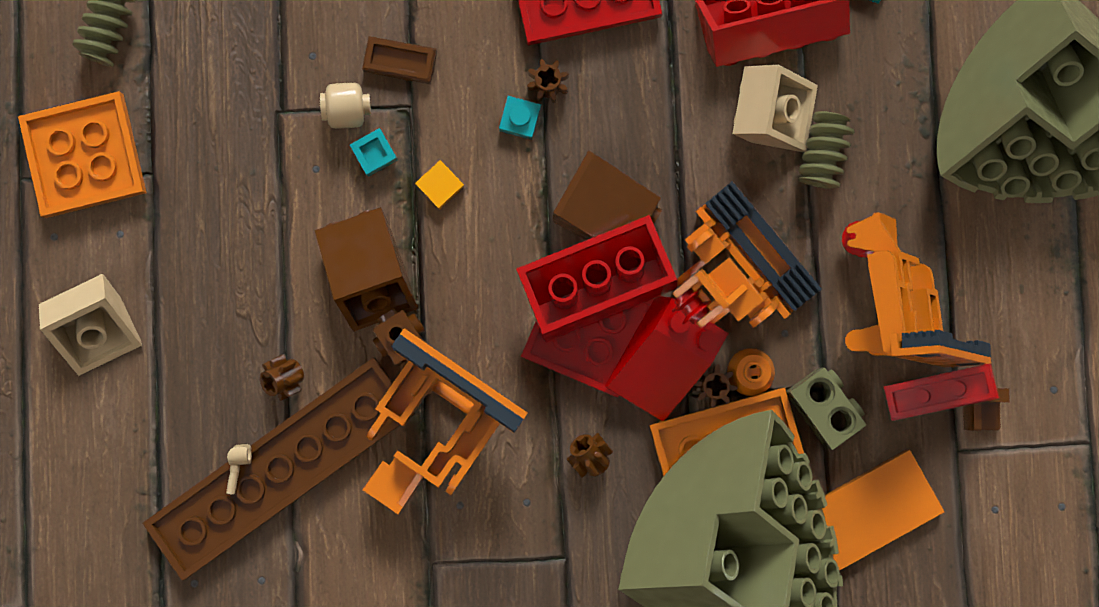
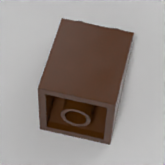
[553,150,662,240]
[315,207,419,332]

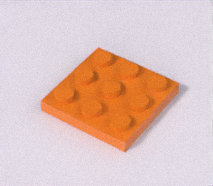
[18,91,147,218]

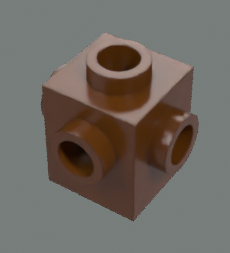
[373,309,426,366]

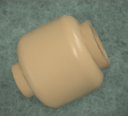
[320,83,371,129]

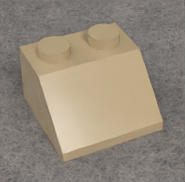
[732,65,818,152]
[39,274,142,376]

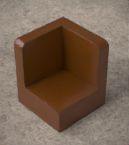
[963,388,1010,431]

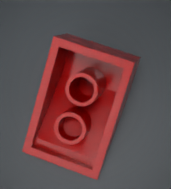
[605,296,729,421]

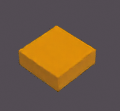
[415,160,465,210]

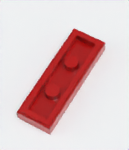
[884,363,1000,421]

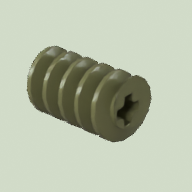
[72,0,136,67]
[797,111,855,189]

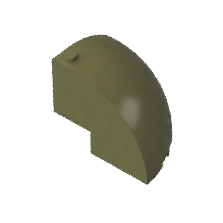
[937,0,1099,203]
[618,410,843,607]

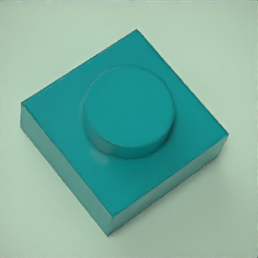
[499,96,541,140]
[350,128,398,177]

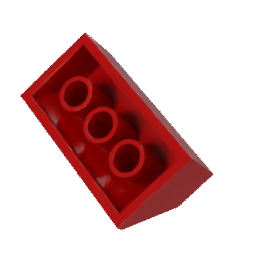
[695,0,850,67]
[516,215,678,342]

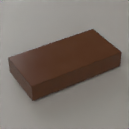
[362,36,437,85]

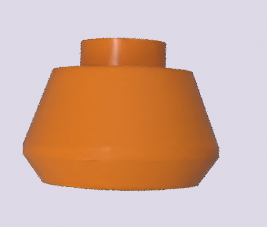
[727,349,775,396]

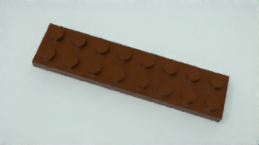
[142,357,416,581]

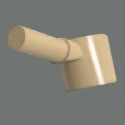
[226,444,252,494]

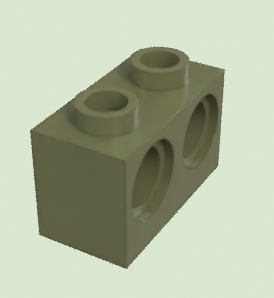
[786,367,866,450]

